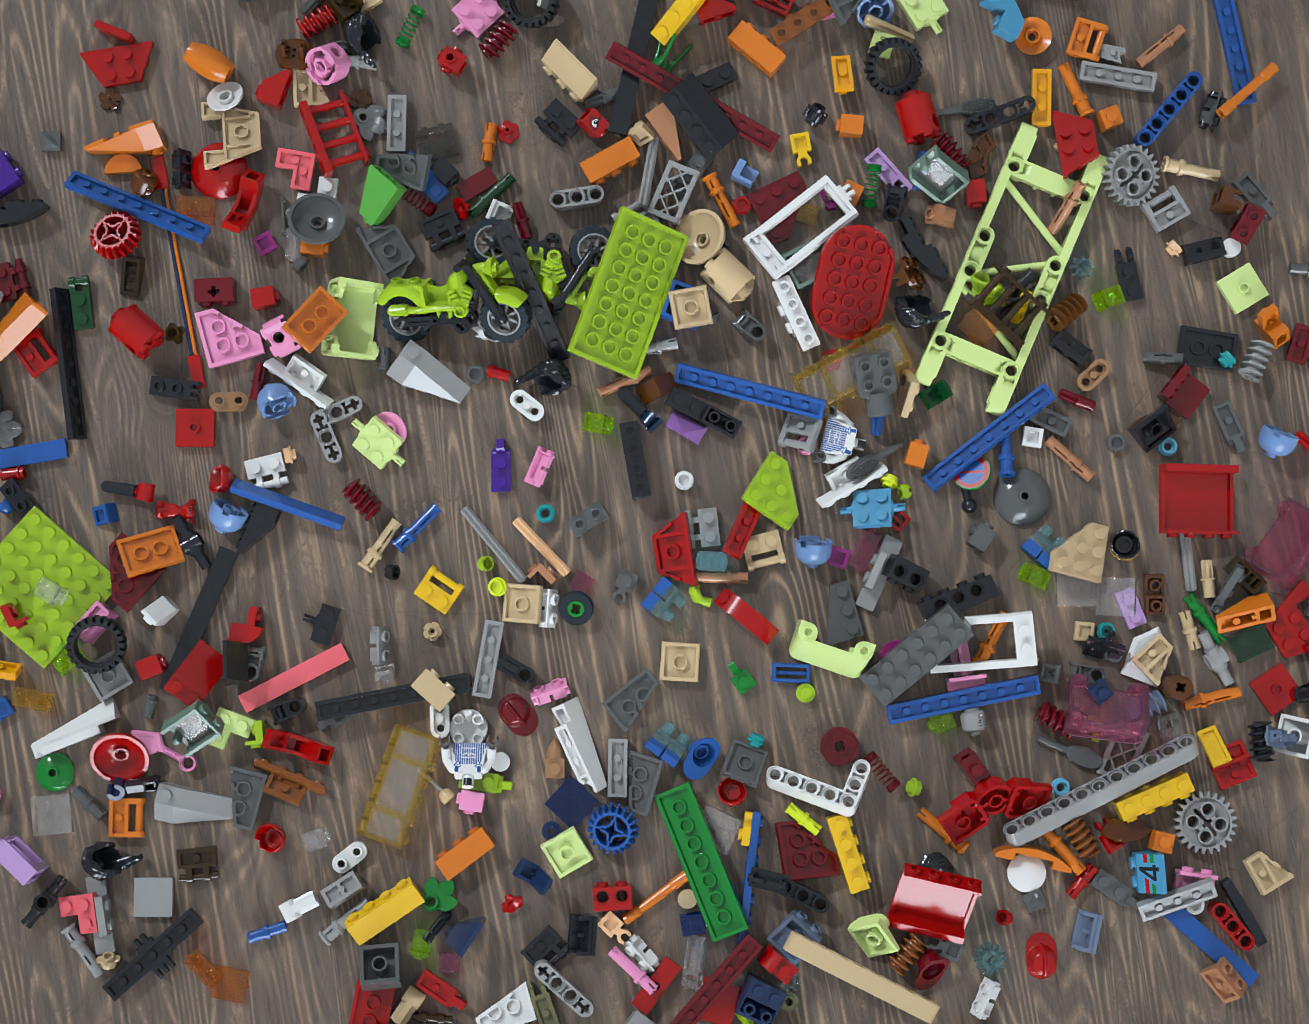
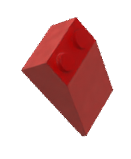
[163,639,223,706]

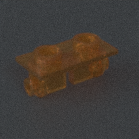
[184,949,223,990]

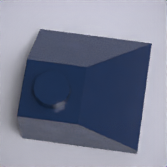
[444,917,487,958]

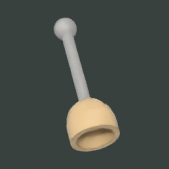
[417,766,456,805]

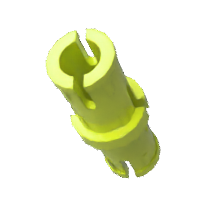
[784,802,822,836]

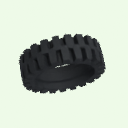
[503,0,561,28]
[864,37,923,95]
[66,615,127,674]

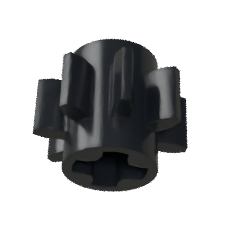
[803,102,828,127]

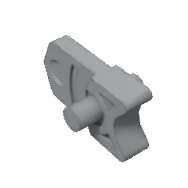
[1099,44,1126,64]

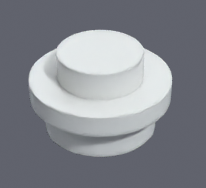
[675,471,694,490]

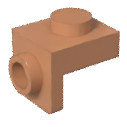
[924,204,957,229]
[527,563,558,585]

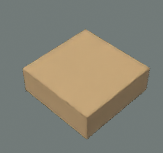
[1073,621,1095,641]

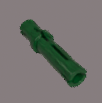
[468,172,516,219]

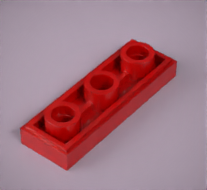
[631,956,682,1015]

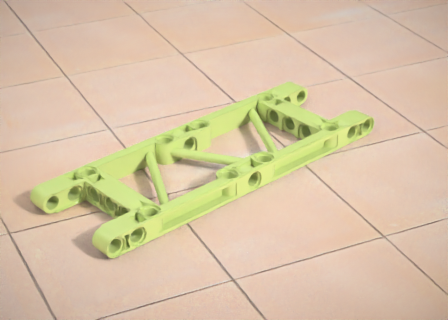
[915,122,1108,417]

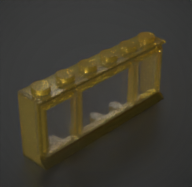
[789,320,913,412]
[356,722,442,849]

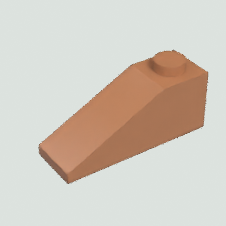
[645,102,681,164]

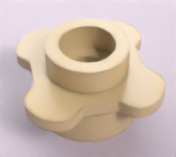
[96,952,120,970]

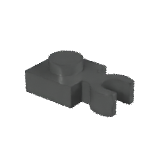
[612,568,639,604]
[928,938,966,963]

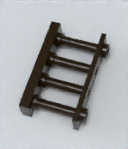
[963,262,1051,348]

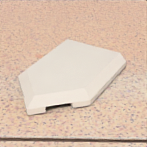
[1120,627,1163,687]

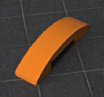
[992,845,1072,873]

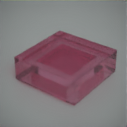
[568,570,594,593]
[439,952,460,973]

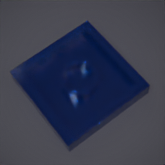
[545,775,599,827]

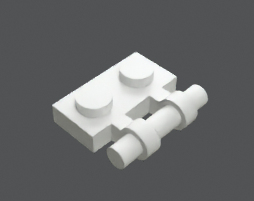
[244,452,289,489]

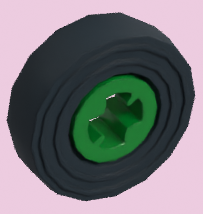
[559,591,594,625]

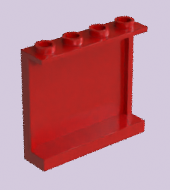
[1159,463,1239,539]
[887,863,982,944]

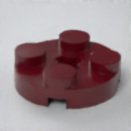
[820,727,859,766]

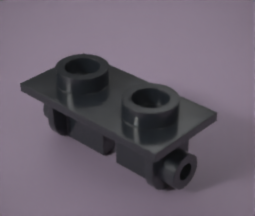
[1198,91,1226,133]
[171,148,192,189]
[0,477,36,519]
[747,866,790,895]

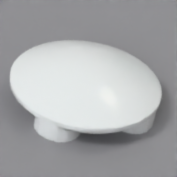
[450,709,488,743]
[1006,854,1046,892]

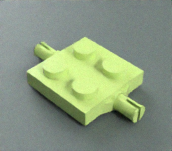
[896,0,949,35]
[351,415,406,470]

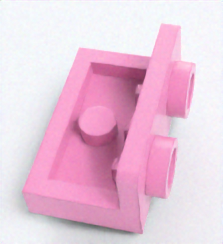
[1173,866,1219,890]

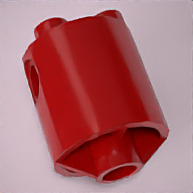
[894,90,942,146]
[108,304,165,360]

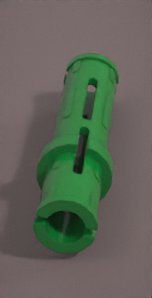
[1183,592,1227,645]

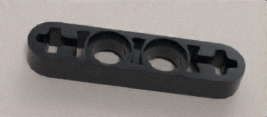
[964,95,1036,136]
[1219,877,1267,947]

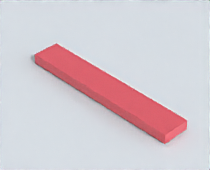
[238,643,351,713]

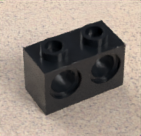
[881,553,930,593]

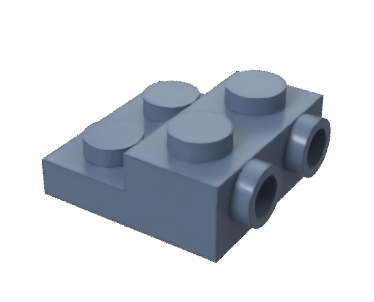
[767,908,823,965]

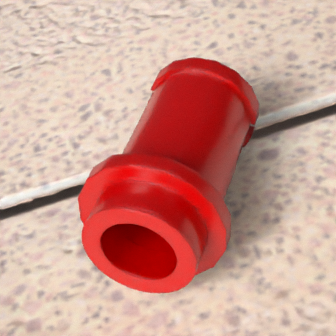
[486,364,511,382]
[0,466,27,481]

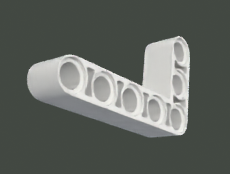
[766,759,871,817]

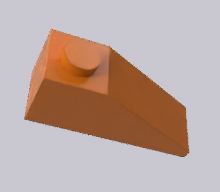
[1215,592,1276,634]

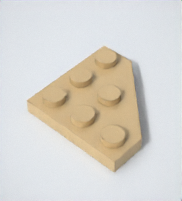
[1048,522,1109,583]

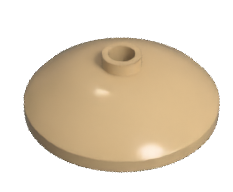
[675,209,725,265]

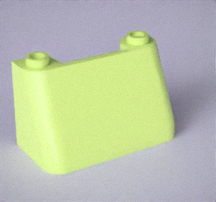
[321,277,384,361]
[789,620,876,678]

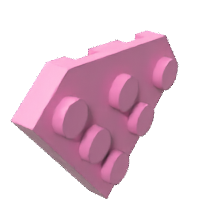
[194,308,266,369]

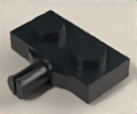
[302,603,341,646]
[1082,630,1126,664]

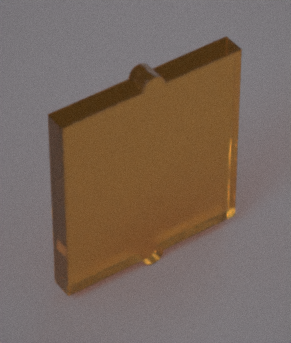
[956,308,998,347]
[210,965,250,1003]

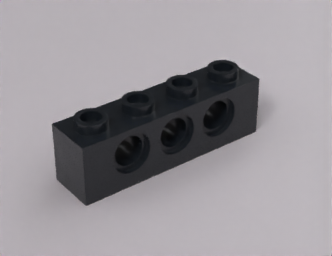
[619,420,651,500]
[917,572,1000,622]

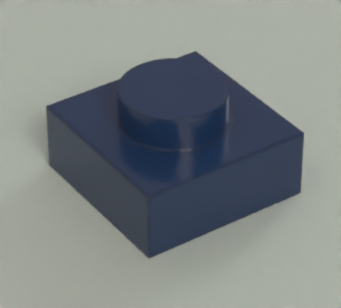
[1086,678,1114,706]

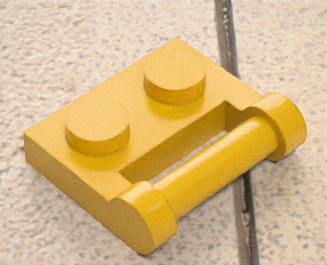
[414,565,465,615]

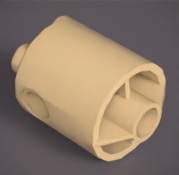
[700,247,756,304]

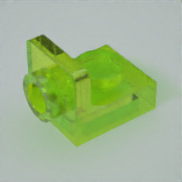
[1091,284,1126,312]
[582,412,614,436]
[1017,562,1052,591]
[926,712,957,735]
[409,928,433,960]

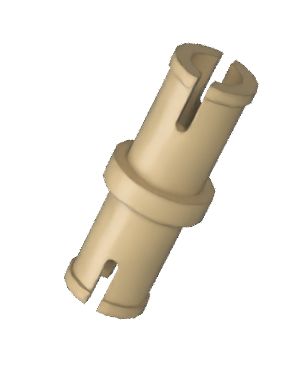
[1178,610,1201,650]

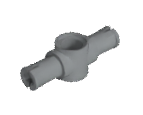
[1197,630,1235,686]

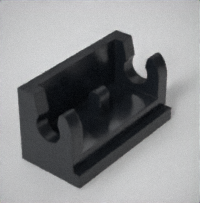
[1180,236,1227,266]
[1048,329,1093,368]
[567,913,598,956]

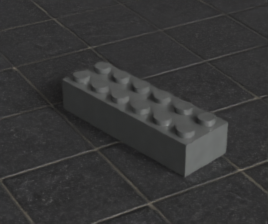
[859,601,976,707]

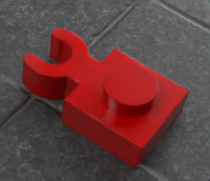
[1094,817,1127,855]

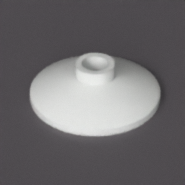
[207,82,243,111]

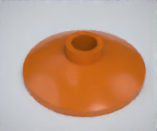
[1014,17,1052,55]

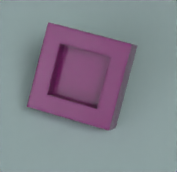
[252,230,279,257]
[826,545,851,570]

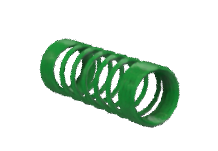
[395,5,425,49]
[862,164,882,208]

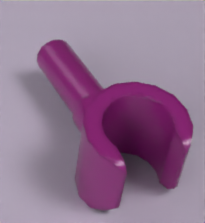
[819,189,837,211]

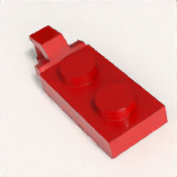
[415,968,467,1011]

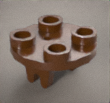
[275,38,313,70]
[892,256,926,291]

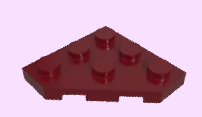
[747,171,806,246]
[109,532,167,613]
[774,821,841,881]

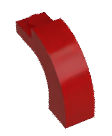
[222,169,265,234]
[713,587,779,645]
[261,728,335,766]

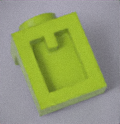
[245,719,267,749]

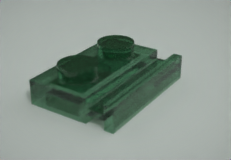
[1226,623,1275,663]

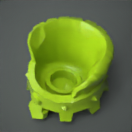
[970,271,1006,306]

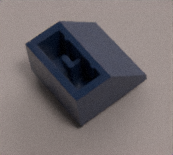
[735,972,788,1024]

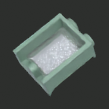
[908,144,970,205]
[781,239,824,292]
[160,698,225,758]

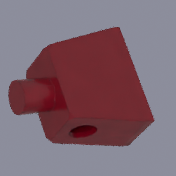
[952,747,991,788]

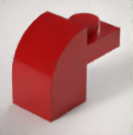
[228,606,265,643]
[757,943,799,985]

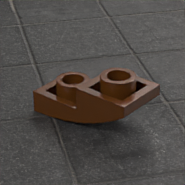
[1143,574,1166,615]

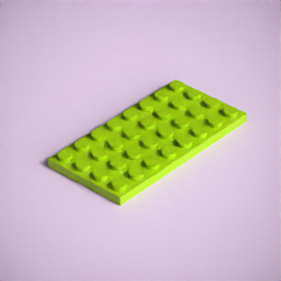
[567,206,689,380]

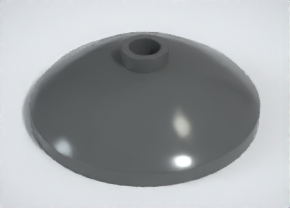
[287,193,346,245]
[993,468,1051,526]

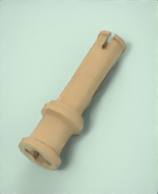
[1160,155,1221,182]
[357,518,402,573]

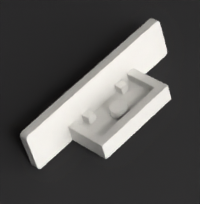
[772,275,820,352]
[263,353,334,409]
[816,456,888,508]

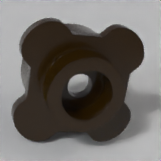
[165,323,185,344]

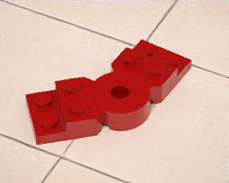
[937,776,1053,846]

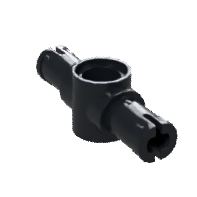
[996,267,1038,317]
[172,516,212,571]
[21,875,68,929]

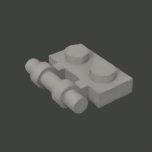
[684,507,721,548]

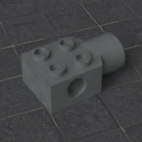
[848,349,898,418]

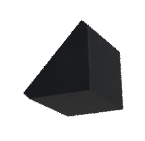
[1128,404,1177,453]
[222,640,248,686]

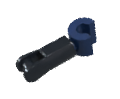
[618,387,663,433]
[106,775,161,801]

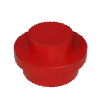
[732,196,751,215]

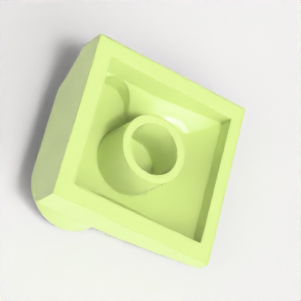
[847,913,900,958]

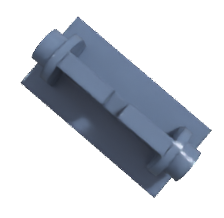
[1264,726,1298,750]

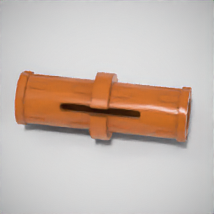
[481,122,498,163]

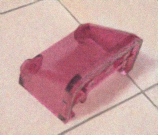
[1244,497,1309,591]
[1064,674,1149,744]

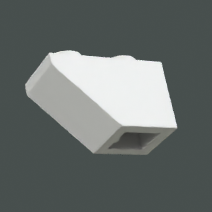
[141,596,181,626]

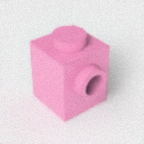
[456,789,486,815]

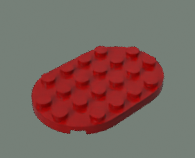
[810,224,895,340]

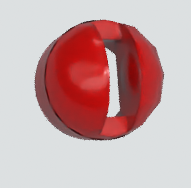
[996,910,1013,926]

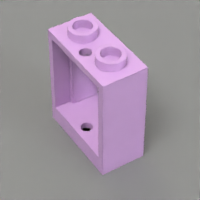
[0,834,49,886]

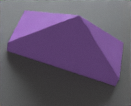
[665,410,707,445]

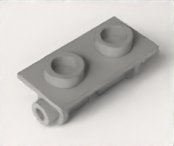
[370,626,390,665]

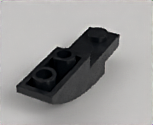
[0,199,50,228]
[898,213,949,282]
[664,386,742,439]

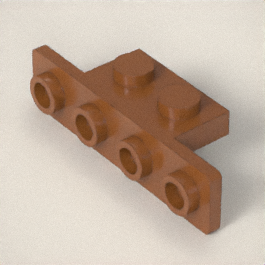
[769,0,834,47]
[254,758,327,806]

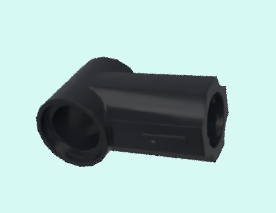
[496,654,535,684]

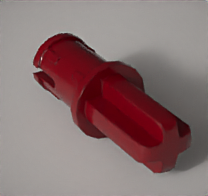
[512,201,533,239]
[249,362,267,400]
[1058,388,1096,413]

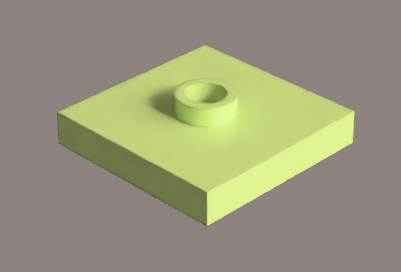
[1215,263,1269,315]
[540,826,593,879]

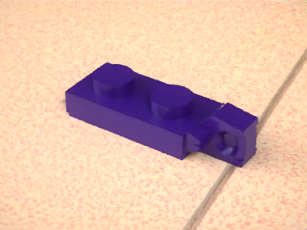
[491,439,511,492]

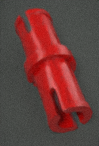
[1065,862,1099,900]

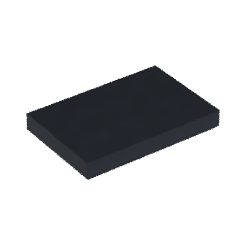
[1176,325,1239,373]

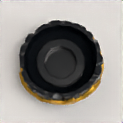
[1109,530,1140,561]

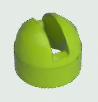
[897,484,913,500]
[477,556,494,571]

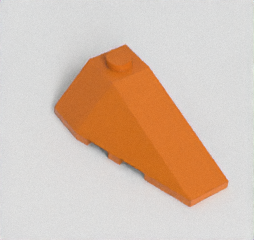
[84,119,168,156]

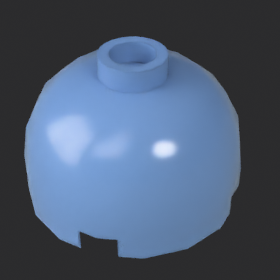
[855,0,894,30]
[257,383,297,420]
[1258,423,1299,458]
[208,498,249,534]
[794,535,833,568]

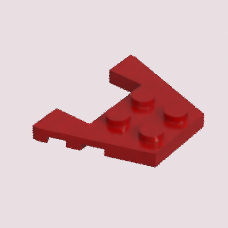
[1263,579,1309,658]

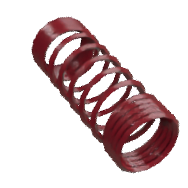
[402,184,437,217]
[863,751,901,793]

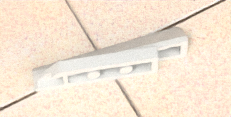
[31,697,121,759]
[551,697,607,793]

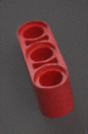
[1207,900,1255,951]

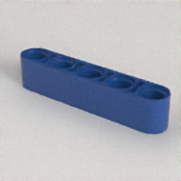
[1132,71,1203,149]

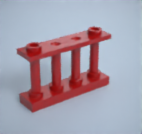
[298,89,371,179]

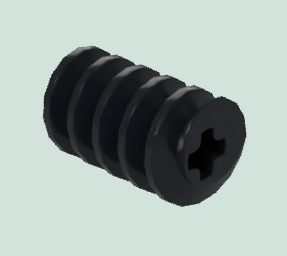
[1247,721,1276,762]

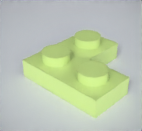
[209,706,256,750]

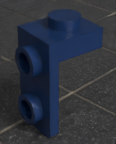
[512,857,553,896]

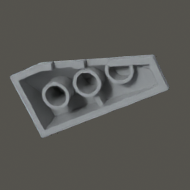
[386,339,471,404]
[154,781,233,824]

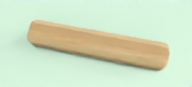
[863,14,915,43]

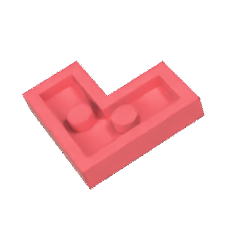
[275,147,317,192]
[58,892,99,934]

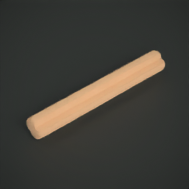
[513,517,571,577]

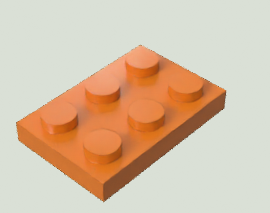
[281,285,349,354]
[116,524,185,578]

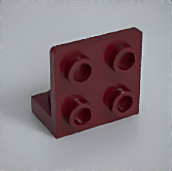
[1156,364,1210,419]

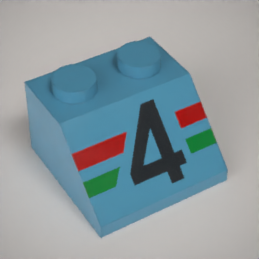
[1129,850,1167,894]

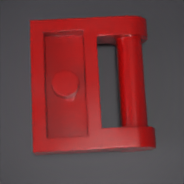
[13,328,58,378]

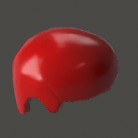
[209,464,234,494]
[717,778,747,807]
[255,823,286,853]

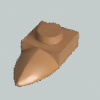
[545,739,565,778]

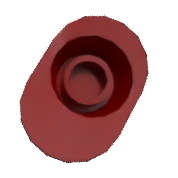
[1026,932,1057,979]

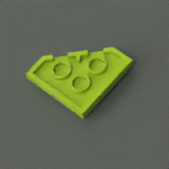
[740,451,799,531]

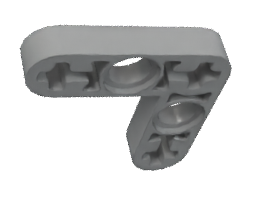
[310,396,364,464]

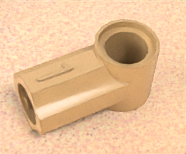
[390,985,427,1024]

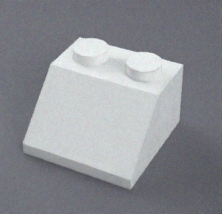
[1273,713,1309,760]

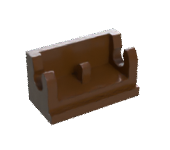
[1209,184,1243,216]

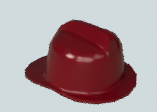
[498,693,538,736]
[914,948,950,990]

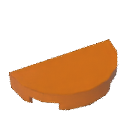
[104,154,143,175]

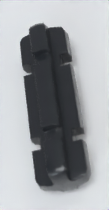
[422,911,452,944]

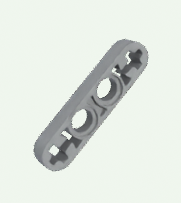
[534,959,594,1017]

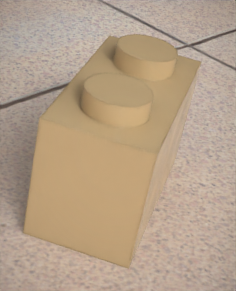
[411,668,456,712]

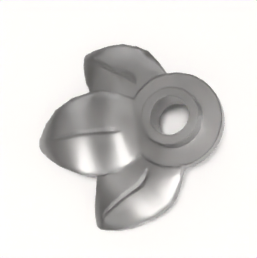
[353,105,387,141]
[0,410,25,448]

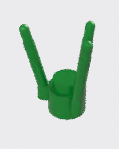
[652,34,693,72]

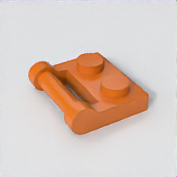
[1065,17,1109,63]
[108,797,146,837]

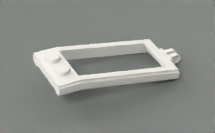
[743,175,859,280]
[924,611,1038,673]

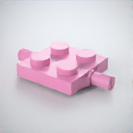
[451,0,505,39]

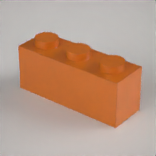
[727,20,786,78]
[579,136,641,186]
[434,825,497,881]

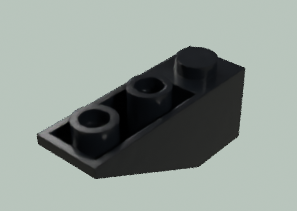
[236,502,282,555]

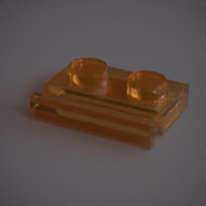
[176,195,216,226]

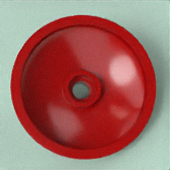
[191,143,248,200]
[90,733,150,782]

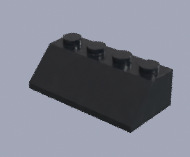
[661,72,739,160]

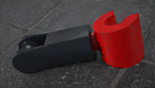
[101,481,156,502]

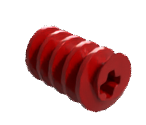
[296,4,339,39]

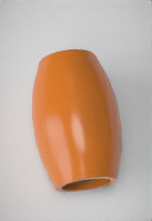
[183,42,235,84]

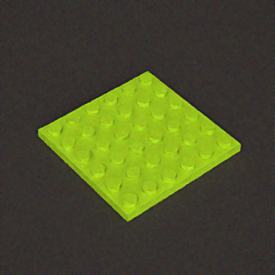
[0,506,112,669]

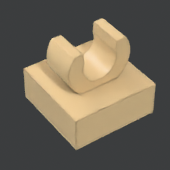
[628,120,655,147]

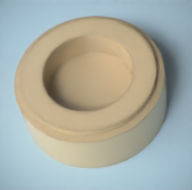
[678,888,697,909]

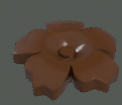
[98,87,122,111]
[350,88,372,109]

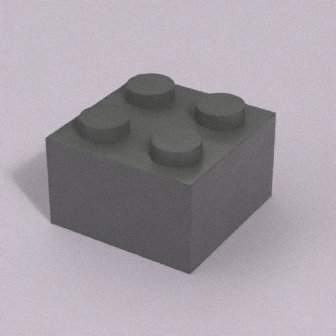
[359,942,402,991]

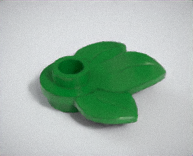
[423,877,458,912]

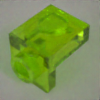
[51,647,87,677]

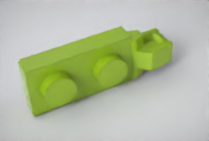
[458,772,513,794]

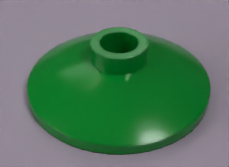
[36,753,75,792]

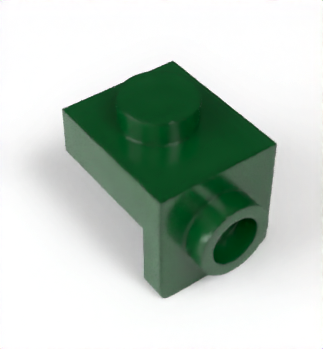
[918,379,953,410]

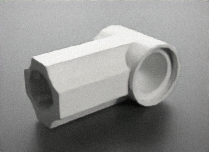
[278,890,321,923]

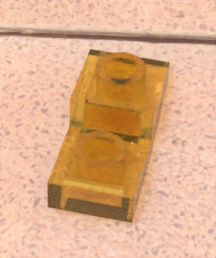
[11,686,54,712]

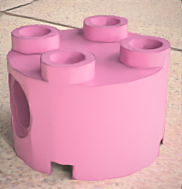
[305,42,352,85]
[260,314,302,358]

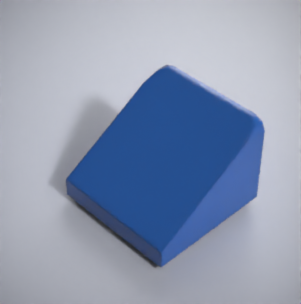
[92,503,119,527]

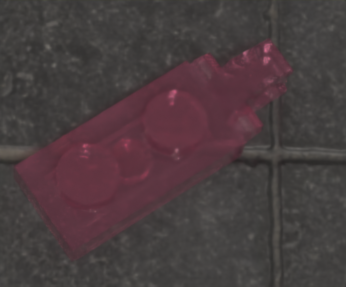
[847,528,882,572]

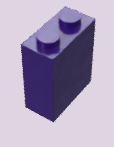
[0,149,25,199]

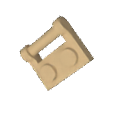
[744,530,786,572]

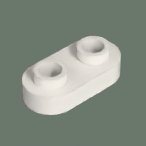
[510,390,544,421]
[430,704,450,738]
[332,841,368,873]

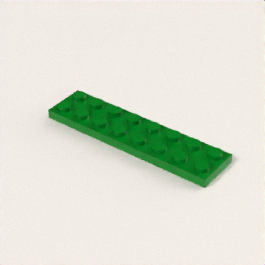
[654,781,750,942]

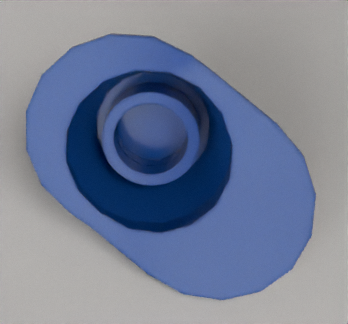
[683,738,721,780]

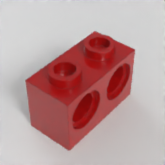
[592,880,633,912]

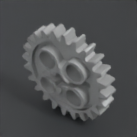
[1101,144,1160,207]
[1172,791,1237,854]

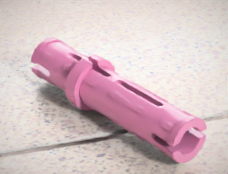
[608,946,658,995]

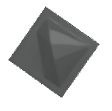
[41,131,62,152]
[1039,662,1063,685]
[1021,888,1047,913]

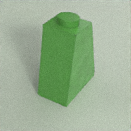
[359,164,406,226]

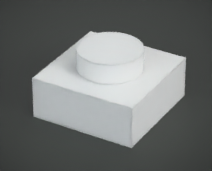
[1021,426,1044,449]

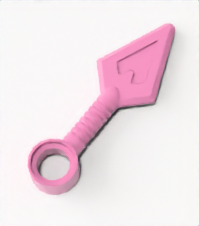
[131,730,198,772]

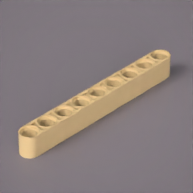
[783,930,940,1024]

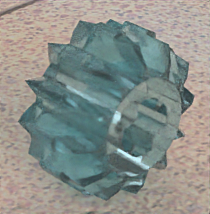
[696,551,728,572]
[973,942,1007,976]

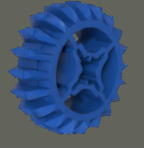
[587,802,639,855]

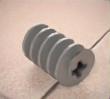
[1238,340,1275,383]

